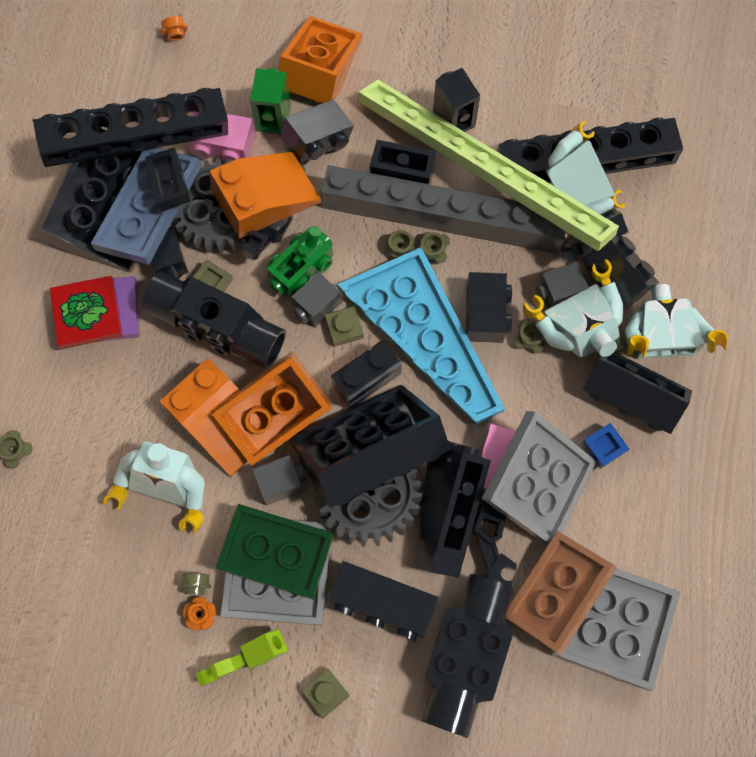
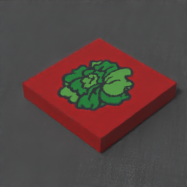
[50,275,123,349]

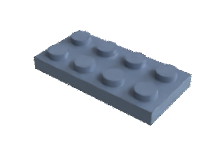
[91,148,202,265]

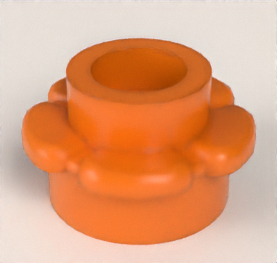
[160,16,188,41]
[183,597,216,631]

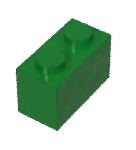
[250,68,291,134]

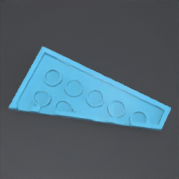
[337,247,505,425]

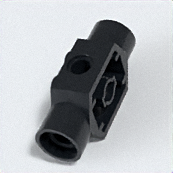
[141,271,286,370]
[422,574,514,738]

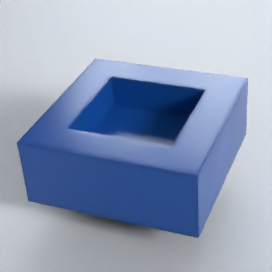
[582,423,630,469]

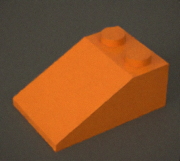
[278,16,363,104]
[210,152,321,239]
[212,351,331,466]
[160,358,248,477]

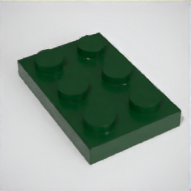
[216,504,335,600]

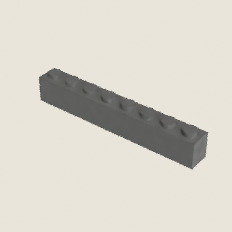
[321,165,566,254]

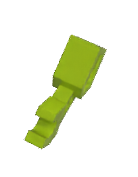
[195,629,289,687]

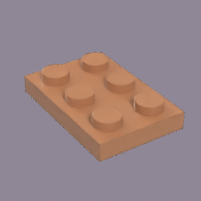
[506,531,617,655]

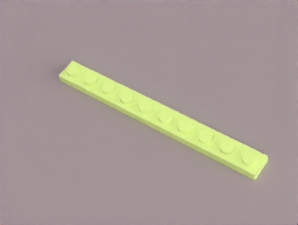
[358,80,619,251]

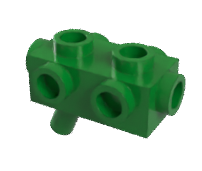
[266,226,333,297]

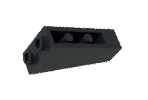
[415,441,491,578]

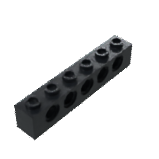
[32,88,228,167]
[497,117,683,183]

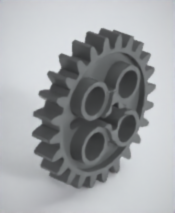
[173,158,251,253]
[315,469,422,547]

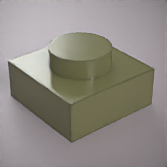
[193,259,233,292]
[325,306,364,347]
[302,668,350,719]

